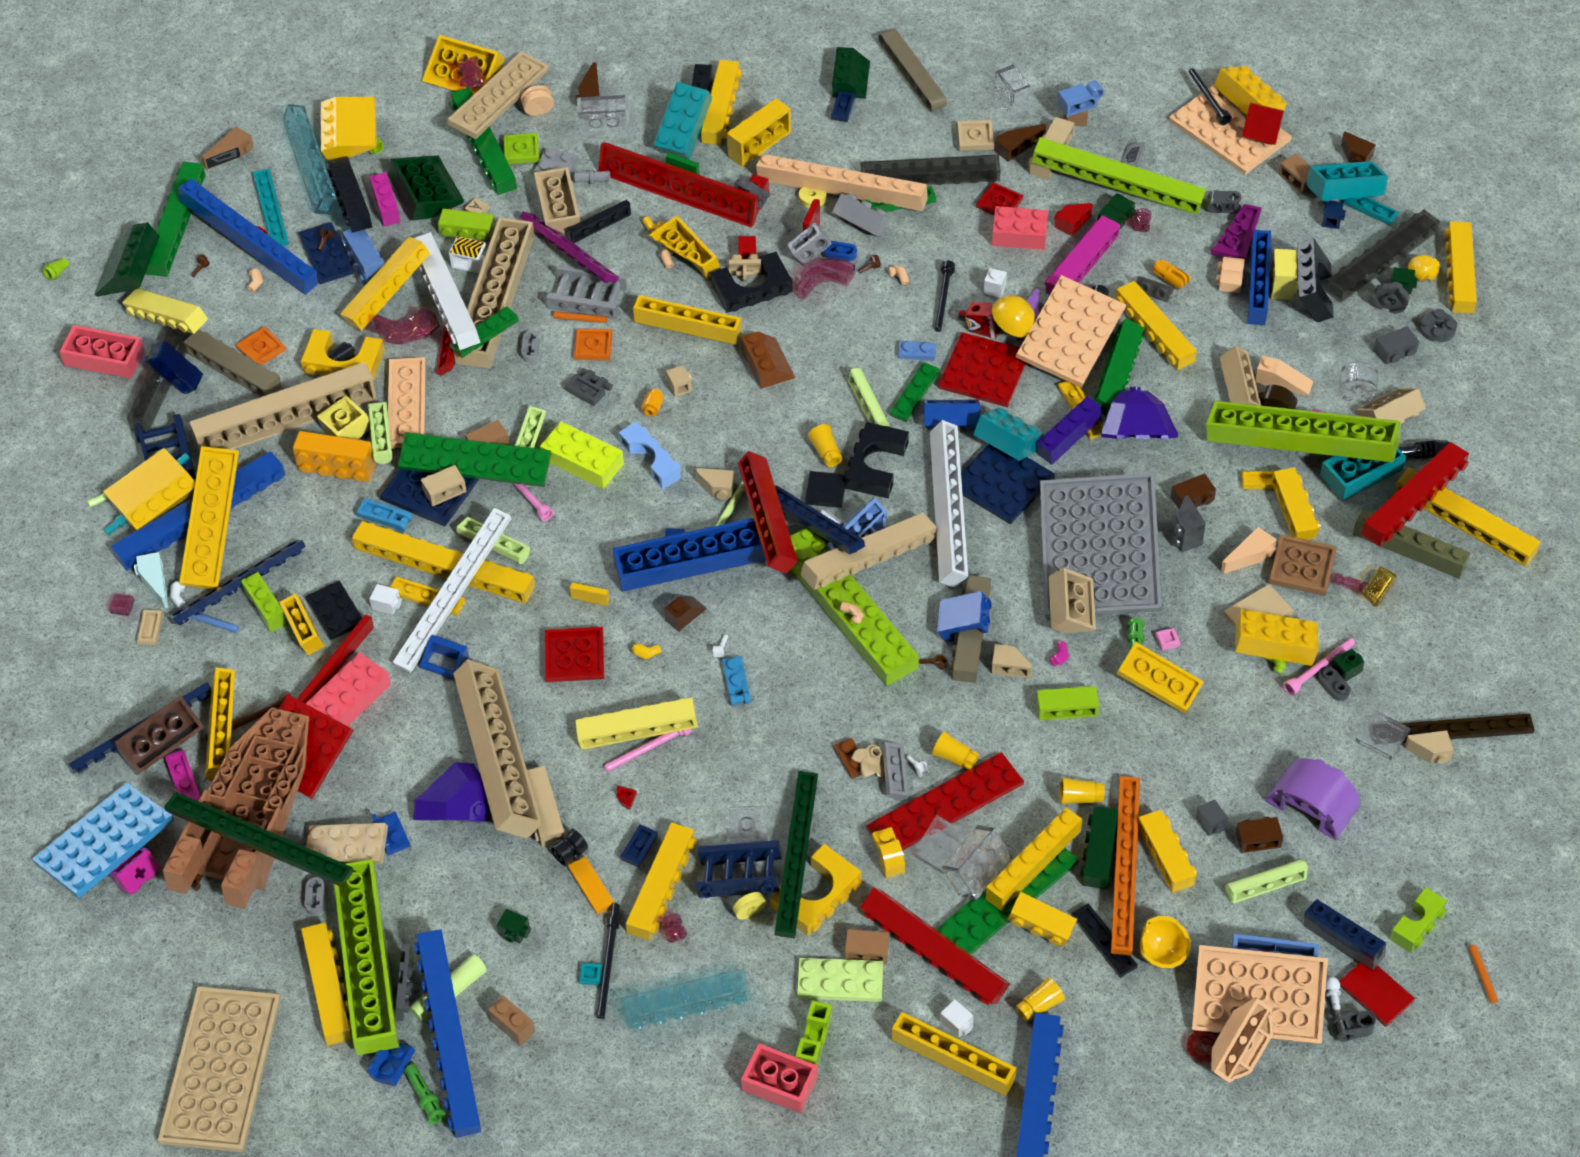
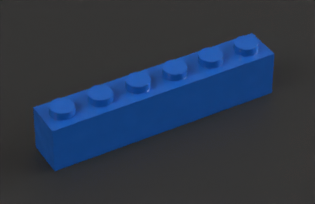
[1247,229,1271,325]

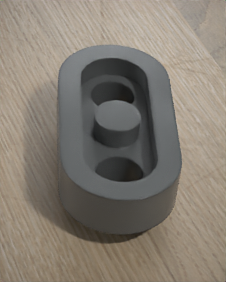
[1318,667,1350,701]

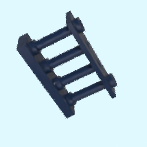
[135,414,196,480]
[695,840,782,898]

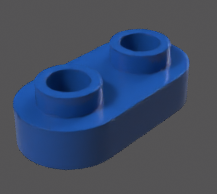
[822,241,857,261]

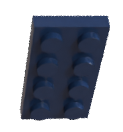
[298,222,354,284]

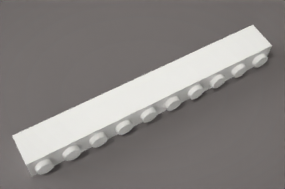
[414,232,480,350]
[930,420,968,588]

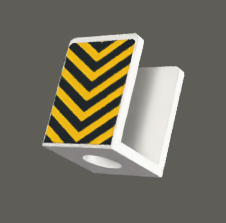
[449,236,486,274]

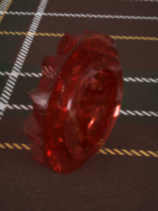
[1186,1031,1218,1063]

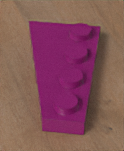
[1211,204,1262,262]

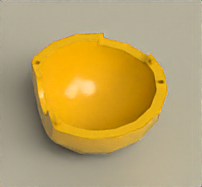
[992,295,1035,337]
[1140,916,1191,969]

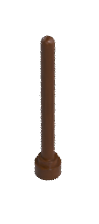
[205,691,291,740]

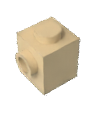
[666,365,692,397]

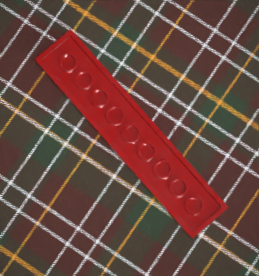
[598,142,759,228]

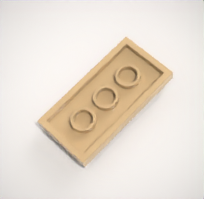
[306,823,388,864]

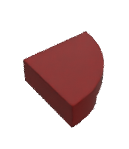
[617,786,637,810]

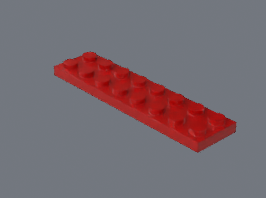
[866,752,1024,851]

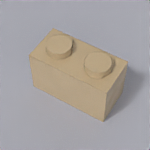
[421,465,466,507]

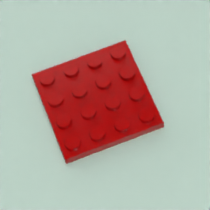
[938,332,1027,407]
[279,694,354,799]

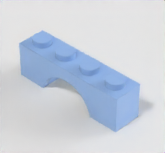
[619,422,681,489]

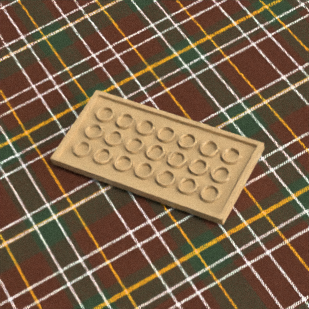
[158,987,281,1153]

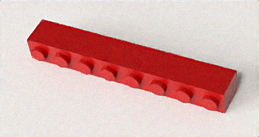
[1361,442,1469,547]
[738,450,798,574]
[860,887,1011,1005]

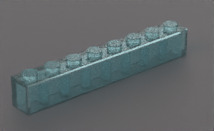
[282,104,337,215]

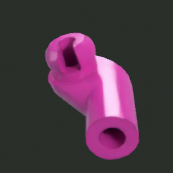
[1050,641,1069,666]

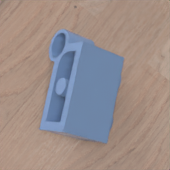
[1057,80,1104,117]

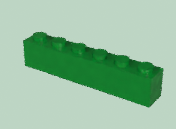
[1093,318,1144,416]

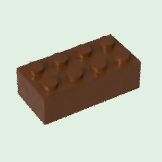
[112,695,205,775]

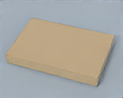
[1223,584,1294,627]

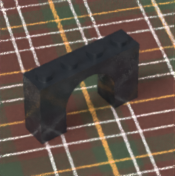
[1297,238,1334,322]
[710,252,793,313]
[843,422,909,499]

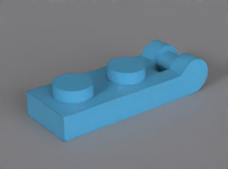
[356,498,413,532]
[722,656,751,706]

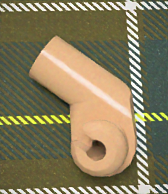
[661,247,674,269]
[247,268,263,293]

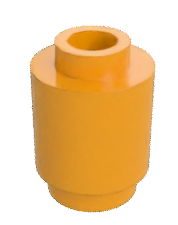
[641,389,664,417]

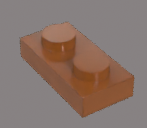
[834,738,862,779]

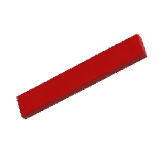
[298,614,374,704]

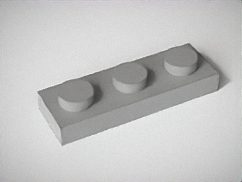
[882,742,909,800]

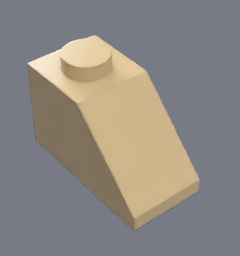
[696,468,735,500]
[992,644,1032,679]
[1405,731,1454,764]

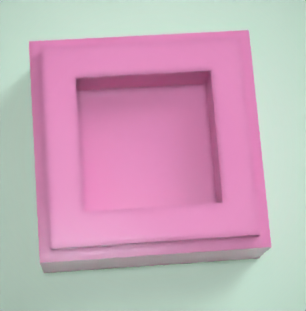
[1155,628,1181,651]

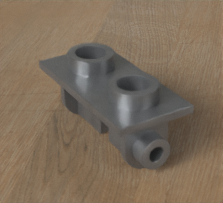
[734,176,771,209]
[1137,276,1174,303]

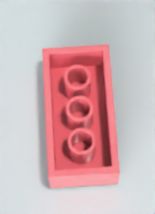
[60,325,145,379]
[306,652,391,726]

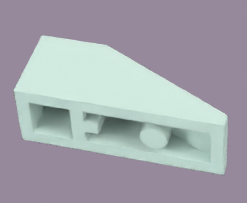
[134,552,169,608]

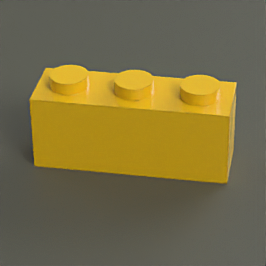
[279,593,325,656]
[1007,892,1077,947]

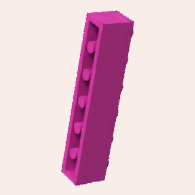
[1045,216,1120,295]

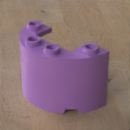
[1265,758,1360,840]

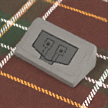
[1122,142,1145,168]

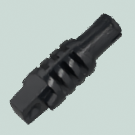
[1398,440,1450,459]

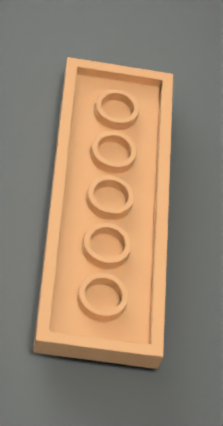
[388,357,426,449]

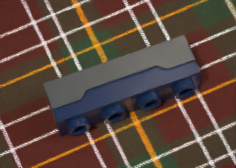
[1304,899,1386,970]

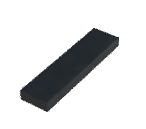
[567,199,631,243]
[1071,903,1138,978]

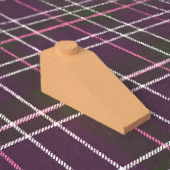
[1255,355,1313,396]
[1221,527,1277,574]

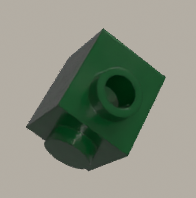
[1391,267,1418,294]
[1332,648,1365,681]
[496,909,531,944]

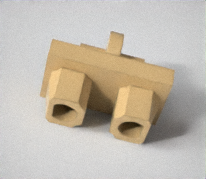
[729,254,761,281]

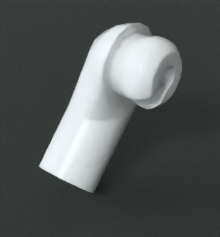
[169,581,186,609]

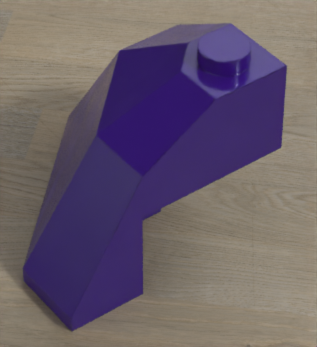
[1101,386,1178,439]
[413,762,489,823]

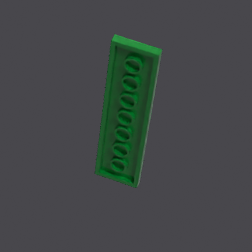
[398,432,552,487]
[936,848,1079,954]

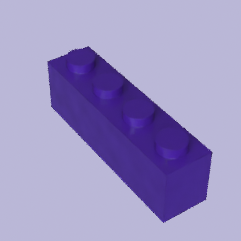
[1037,396,1102,465]

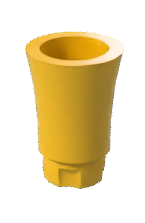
[807,424,842,468]
[932,731,980,770]
[1059,777,1105,805]
[1016,977,1065,1023]

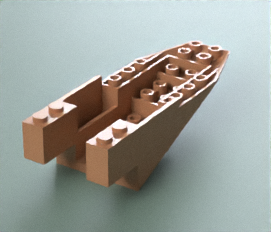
[163,708,309,909]

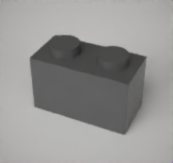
[1374,326,1419,364]

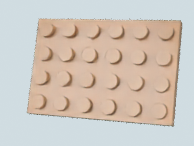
[1169,84,1292,175]
[1016,275,1126,388]
[1192,945,1328,1045]

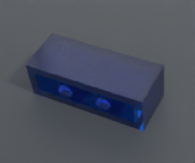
[145,340,203,394]

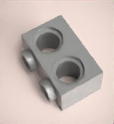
[787,223,832,266]

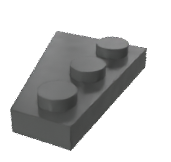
[395,944,413,1021]

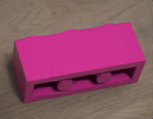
[370,172,401,226]

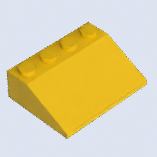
[422,35,505,95]
[321,97,377,161]
[103,448,195,531]

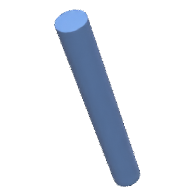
[189,614,240,633]

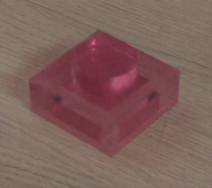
[109,594,135,616]

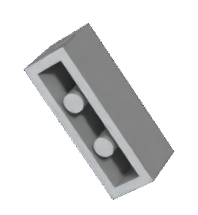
[832,192,890,237]

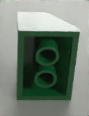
[832,47,870,99]

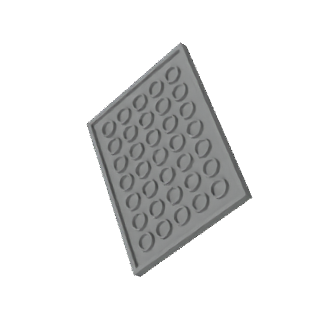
[1040,473,1162,618]

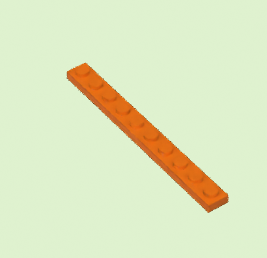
[1111,776,1140,955]

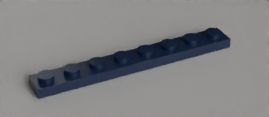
[775,485,865,554]
[168,539,306,625]
[69,682,211,774]

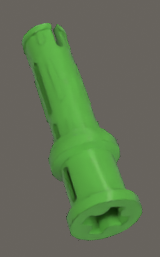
[1127,618,1145,650]
[404,1064,446,1124]

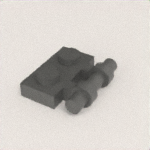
[565,368,613,406]

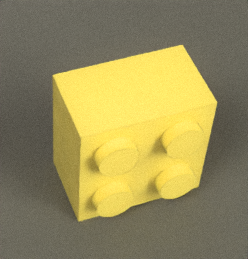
[1271,249,1299,300]
[317,395,371,440]

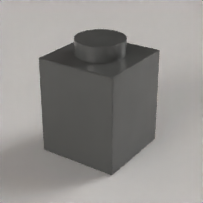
[1196,799,1228,836]

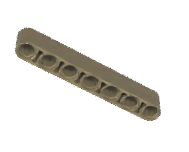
[878,28,947,112]

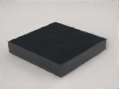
[805,471,845,508]

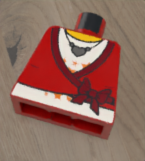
[958,302,1001,339]

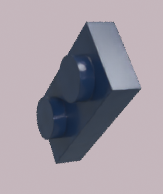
[831,91,855,122]
[620,824,658,867]

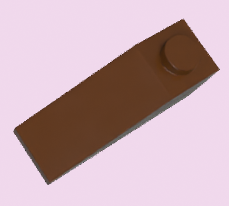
[576,62,601,111]
[994,124,1046,162]

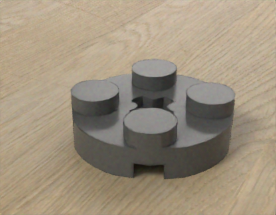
[1372,282,1410,314]
[1420,309,1457,342]

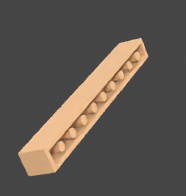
[756,154,928,211]

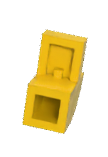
[872,827,905,878]

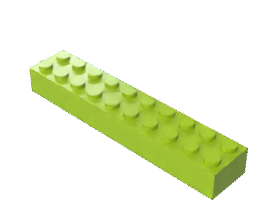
[1206,401,1401,462]
[790,527,919,686]
[334,859,399,1056]

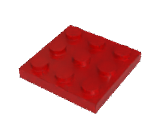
[545,627,605,682]

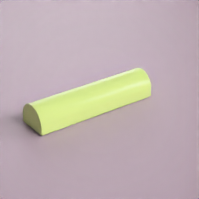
[848,368,889,427]
[368,402,392,464]
[515,406,546,448]
[456,516,530,564]
[1225,859,1308,904]
[409,954,487,1024]

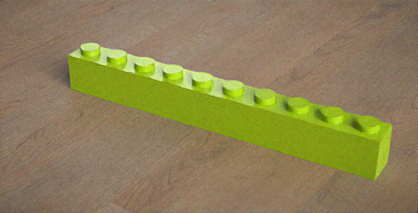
[1031,137,1206,214]

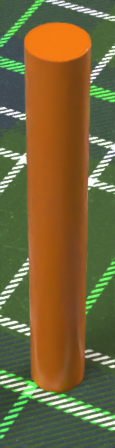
[553,311,608,323]
[1469,945,1498,1004]

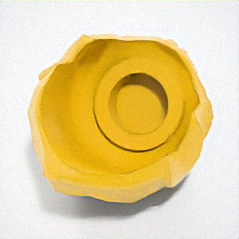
[1407,254,1440,282]

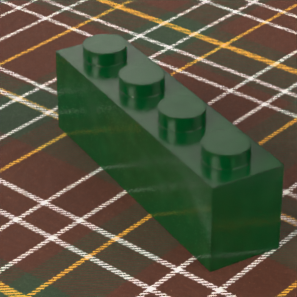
[1079,806,1118,889]

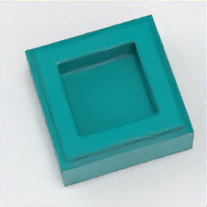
[579,963,603,986]

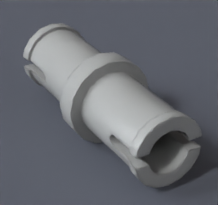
[574,170,610,184]

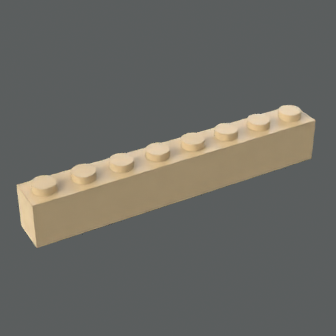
[800,513,937,590]

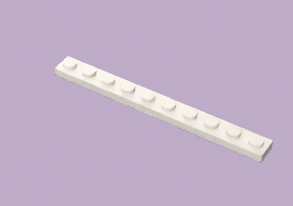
[393,508,511,673]

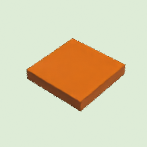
[235,326,286,365]
[574,329,613,360]

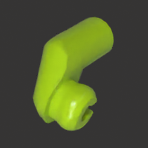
[1263,657,1287,674]

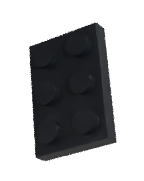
[305,580,362,641]

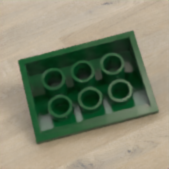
[387,155,464,220]
[95,222,160,297]

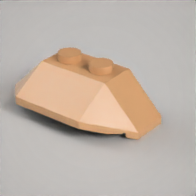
[1211,997,1273,1083]

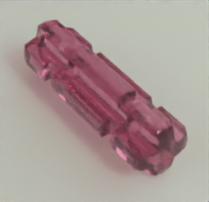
[1332,573,1370,594]

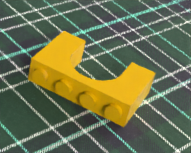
[301,329,385,381]
[770,844,862,936]

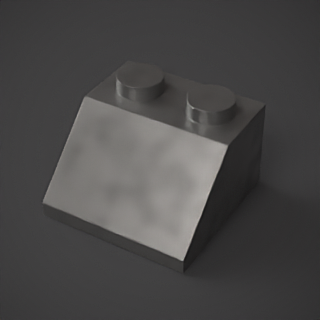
[1172,495,1206,552]

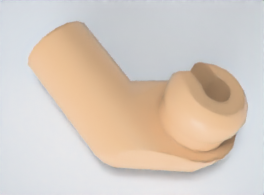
[888,265,910,286]
[840,601,864,624]

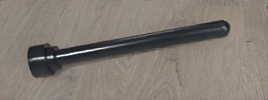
[1188,68,1232,125]
[935,260,956,332]

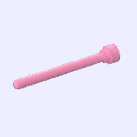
[512,483,554,522]
[1283,638,1355,696]
[604,729,692,771]

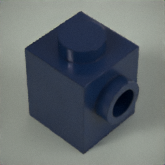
[1321,201,1346,229]

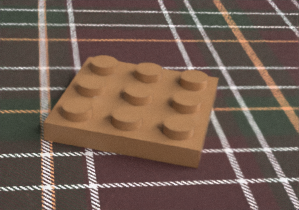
[1269,535,1337,596]

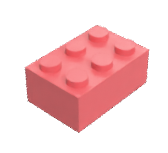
[992,206,1048,250]
[741,1043,818,1113]

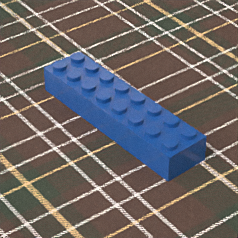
[612,518,766,592]

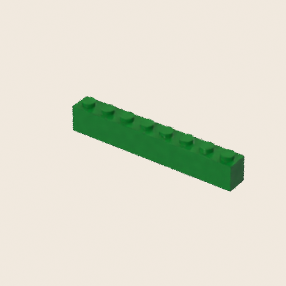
[449,87,517,195]
[146,161,206,277]

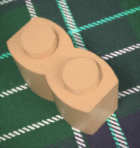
[1216,257,1245,293]

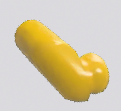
[642,216,665,232]
[632,643,662,659]

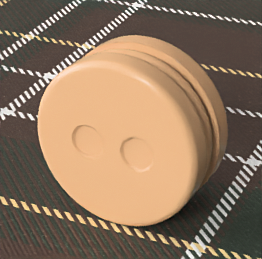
[521,85,554,116]

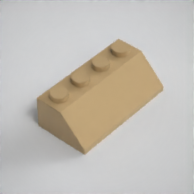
[534,167,580,234]

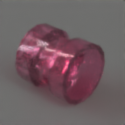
[1132,208,1152,233]
[661,914,687,943]

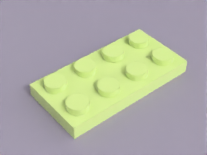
[797,958,883,1002]

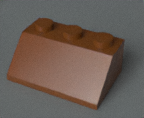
[741,331,795,389]

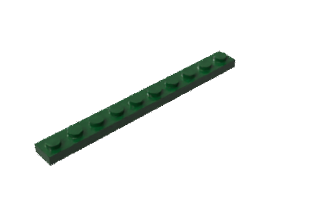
[774,771,818,939]
[164,792,353,887]

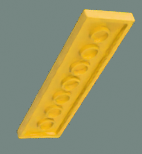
[179,446,239,589]

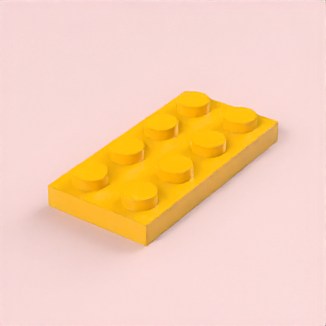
[1116,642,1204,714]

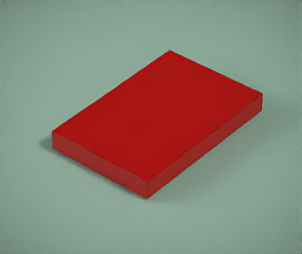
[1339,963,1415,1027]

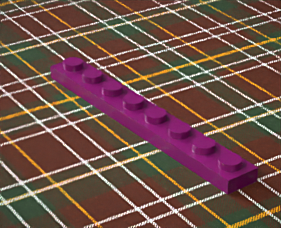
[520,211,619,283]

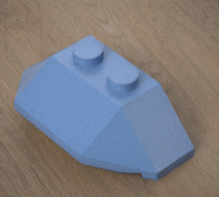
[826,498,887,551]

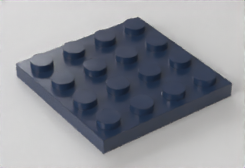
[961,444,1055,525]
[380,469,479,527]

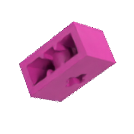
[109,847,161,894]

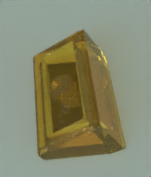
[1362,566,1397,608]

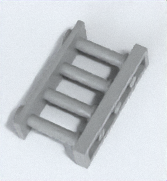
[546,266,627,320]

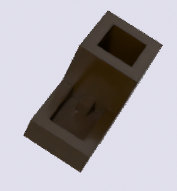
[1258,385,1298,409]

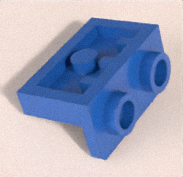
[371,812,411,855]
[367,1043,416,1086]

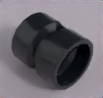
[549,828,588,867]

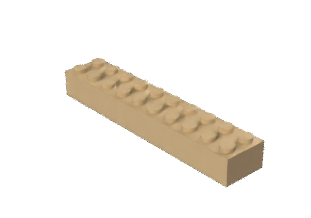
[453,217,535,369]
[190,362,377,453]
[453,659,542,838]

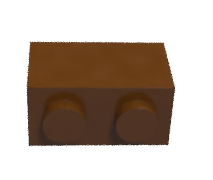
[1171,473,1216,509]
[1235,817,1283,853]

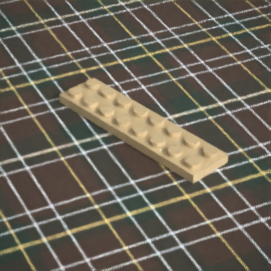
[447,52,549,139]

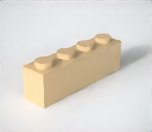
[1028,117,1075,180]
[1220,345,1261,406]
[527,766,565,848]

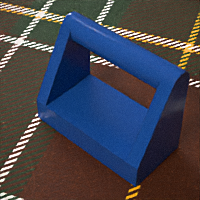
[420,635,469,680]

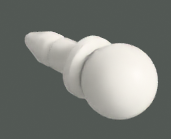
[1326,977,1341,1016]

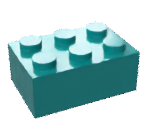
[973,408,1044,461]

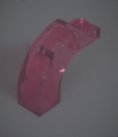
[797,258,855,300]
[373,307,440,344]

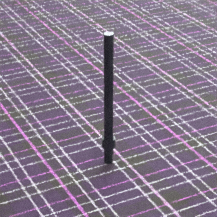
[596,903,620,1019]

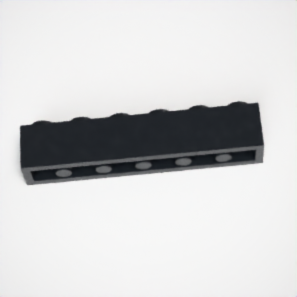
[326,156,372,233]

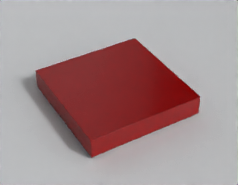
[1242,103,1284,145]
[976,182,1024,216]
[803,199,820,231]

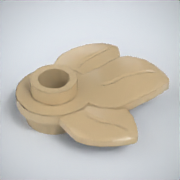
[852,744,885,780]

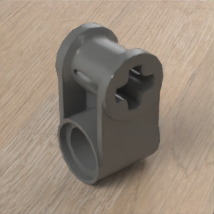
[1207,190,1241,214]
[1332,1010,1376,1042]

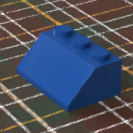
[923,400,980,429]

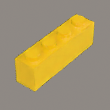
[1271,467,1320,540]
[1138,810,1197,893]

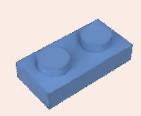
[899,341,936,361]

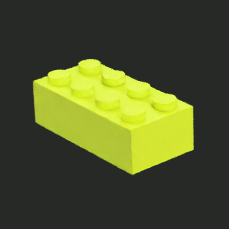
[540,421,624,489]

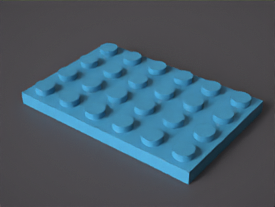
[32,782,174,898]

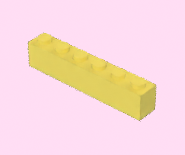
[122,289,208,334]
[576,697,699,750]

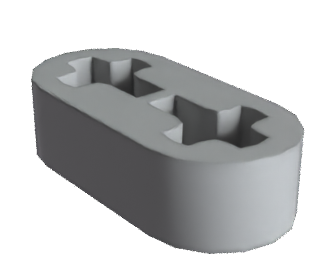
[521,331,539,362]
[304,877,326,916]

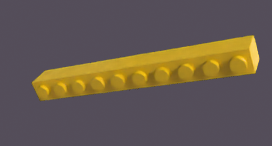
[352,521,535,604]

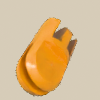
[1153,260,1191,290]

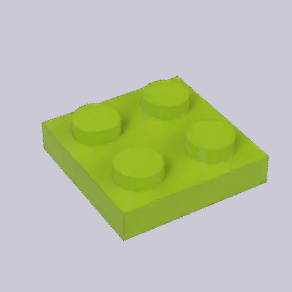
[504,133,540,164]

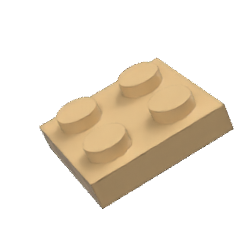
[957,120,994,151]

